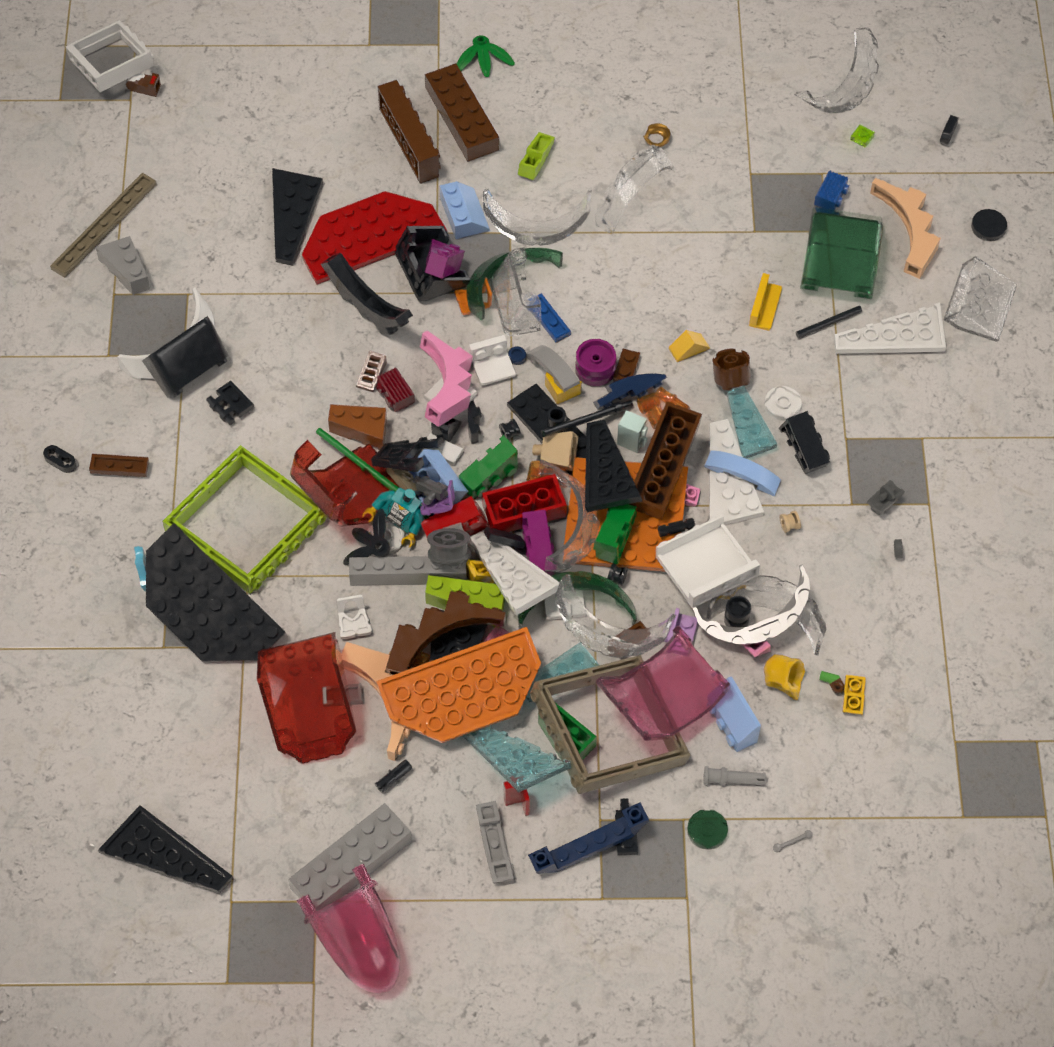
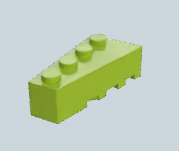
[425,575,505,630]

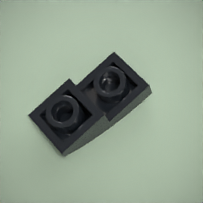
[468,400,482,444]

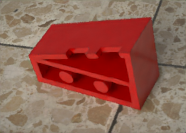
[421,496,490,537]

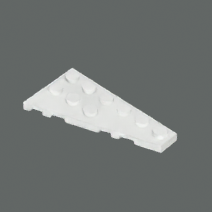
[470,529,561,616]

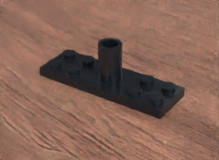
[507,383,586,476]

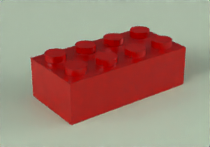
[482,474,567,532]

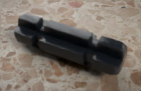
[658,518,695,537]

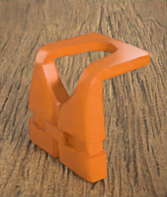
[454,277,492,315]

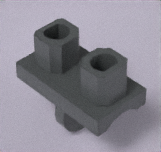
[867,480,905,515]

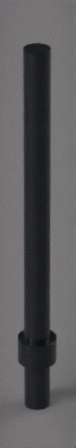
[541,400,633,437]

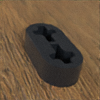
[940,115,959,145]
[43,445,77,473]

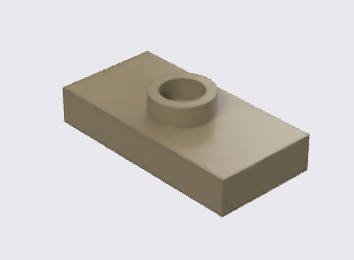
[386,468,422,495]

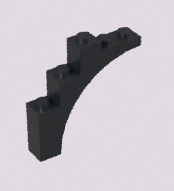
[321,253,413,335]

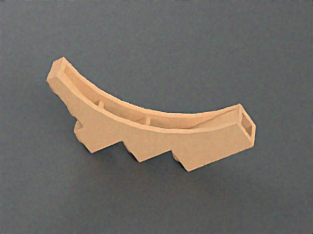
[870,178,941,279]
[339,642,411,761]

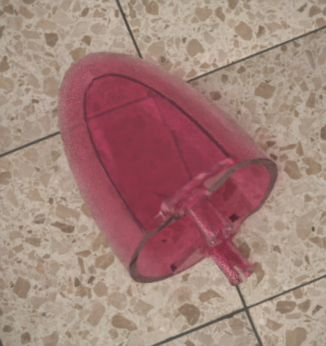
[297,863,400,994]

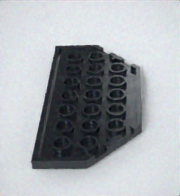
[146,523,286,662]

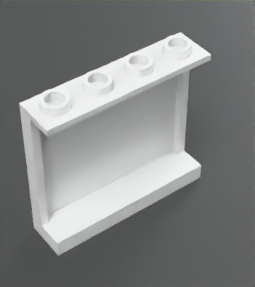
[656,514,760,608]

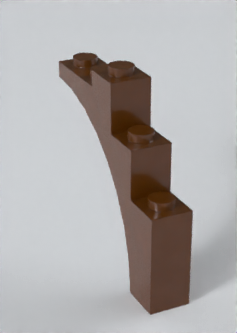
[386,591,506,675]

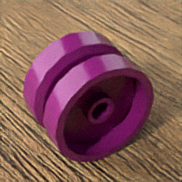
[575,339,616,386]

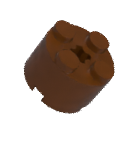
[712,348,751,391]

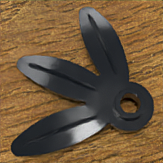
[343,509,390,565]

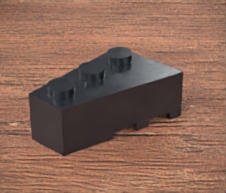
[779,411,830,474]

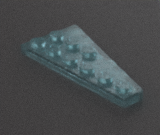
[463,725,571,792]

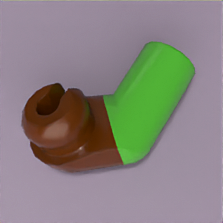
[819,671,845,693]

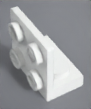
[469,335,516,386]

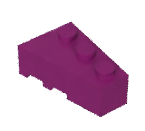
[425,239,465,278]
[522,510,558,578]

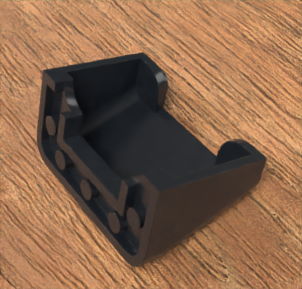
[395,226,470,301]
[142,316,229,398]

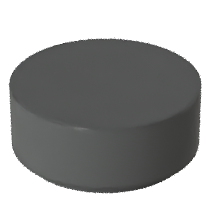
[894,539,903,559]

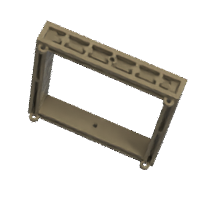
[530,655,691,794]

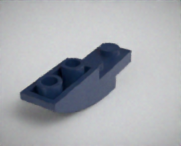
[593,373,667,409]

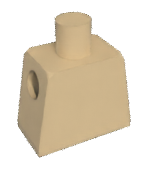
[532,431,578,471]

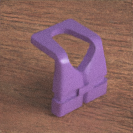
[420,480,455,515]

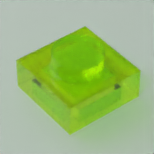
[850,125,875,148]

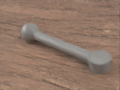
[773,830,812,853]

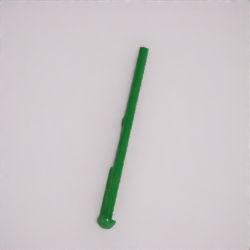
[316,428,431,519]

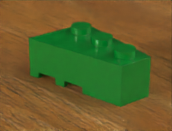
[459,435,518,499]
[593,504,637,565]
[538,702,597,761]

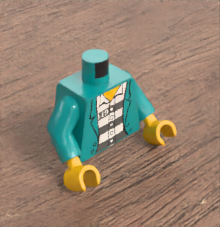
[362,488,424,548]

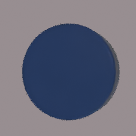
[508,346,526,365]

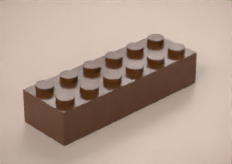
[425,63,499,162]
[377,80,441,184]
[629,401,702,520]

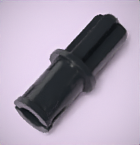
[374,760,412,794]

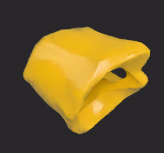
[763,654,805,700]

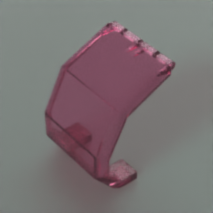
[596,625,731,741]

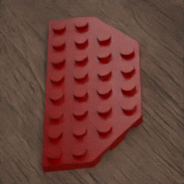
[302,191,447,285]

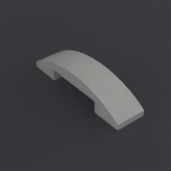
[526,345,580,392]
[476,801,513,884]

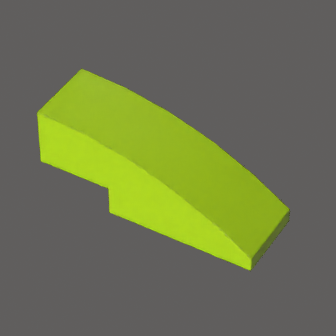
[518,132,555,180]

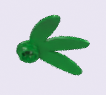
[457,35,515,77]

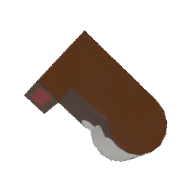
[126,73,161,97]

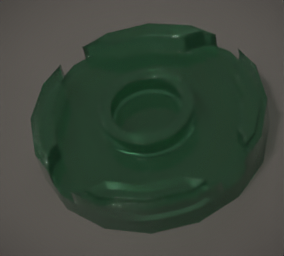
[687,809,728,850]

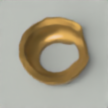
[643,123,671,147]

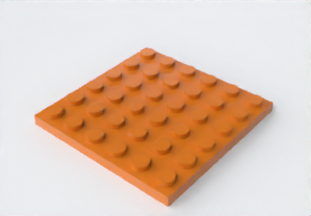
[562,457,688,572]

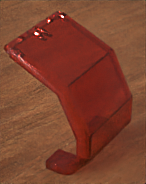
[290,440,400,527]

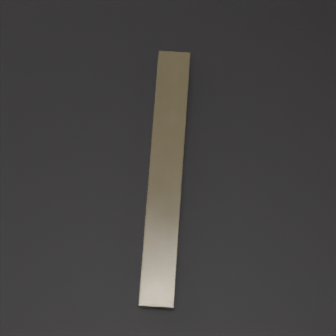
[50,173,157,278]

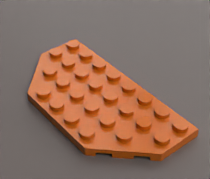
[376,627,541,743]

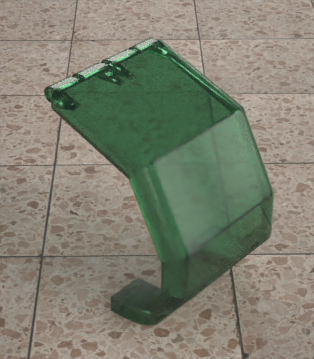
[800,207,883,299]

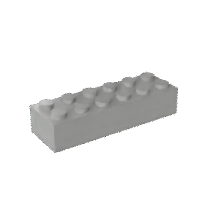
[288,803,412,918]

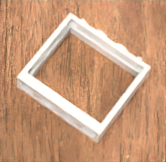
[65,20,154,92]

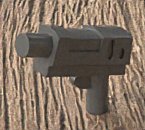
[413,476,448,505]

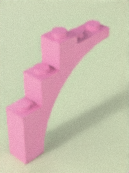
[420,331,473,427]

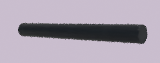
[795,305,862,338]

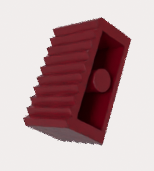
[376,367,415,412]

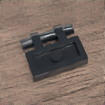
[206,380,254,425]

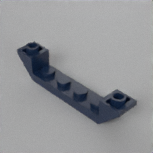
[528,802,649,874]

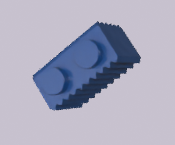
[814,170,850,212]

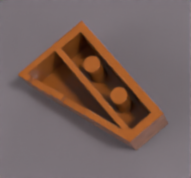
[328,404,387,450]

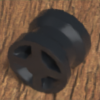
[499,419,521,440]
[607,563,628,586]

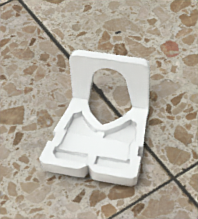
[337,595,372,639]

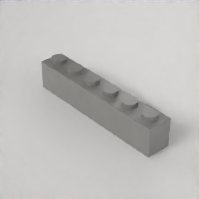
[349,556,467,586]

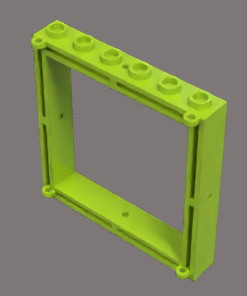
[162,445,327,594]

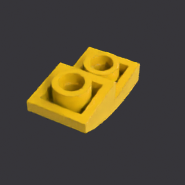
[842,675,866,715]

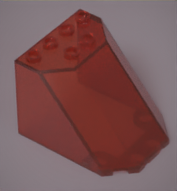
[257,632,357,764]

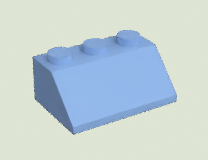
[440,181,490,239]
[408,449,468,516]
[707,676,761,752]

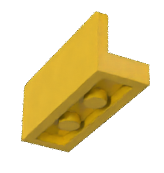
[749,273,782,331]

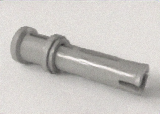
[703,766,766,786]

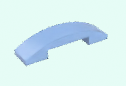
[704,450,781,496]

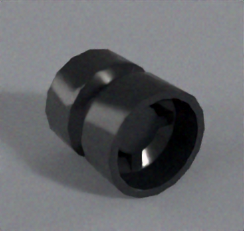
[724,596,751,627]

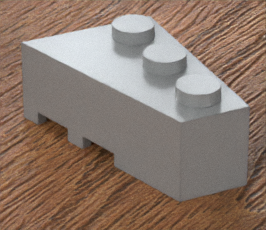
[96,236,150,295]

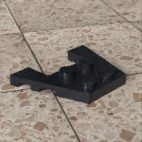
[371,434,445,472]

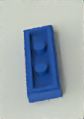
[526,293,571,343]

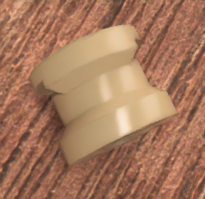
[779,510,801,533]

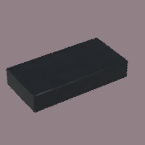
[484,527,526,549]

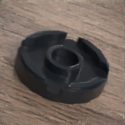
[971,209,1007,241]

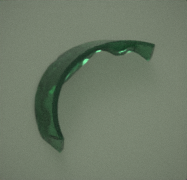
[467,248,563,321]
[518,571,637,630]

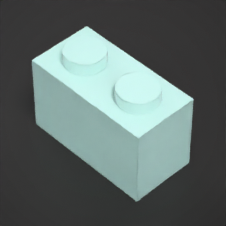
[617,410,648,453]

